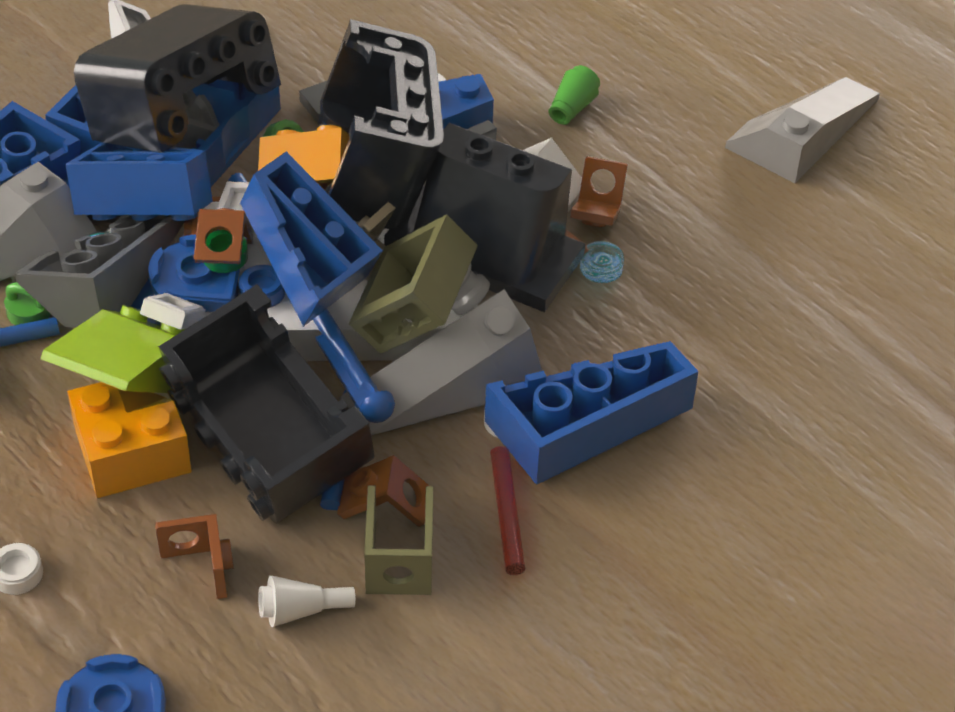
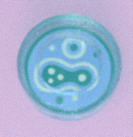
[580,241,624,283]

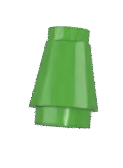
[548,65,600,125]

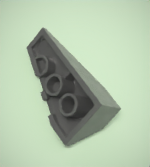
[15,215,185,327]

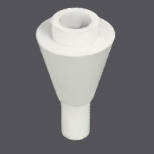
[258,575,356,627]

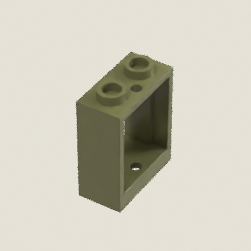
[349,214,478,354]

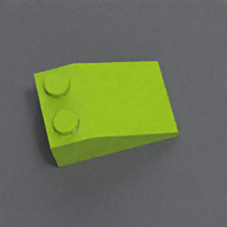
[40,305,185,393]

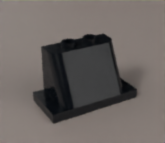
[384,123,585,313]

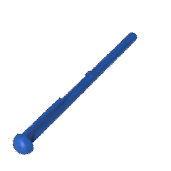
[228,173,395,423]

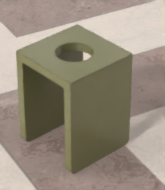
[364,485,433,595]

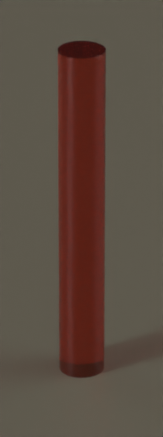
[490,446,525,575]

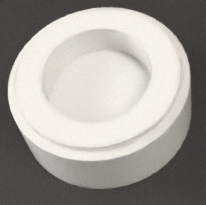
[0,543,43,595]

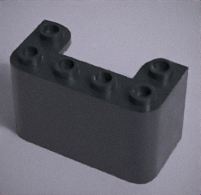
[74,4,281,153]
[320,19,444,229]
[158,284,375,523]

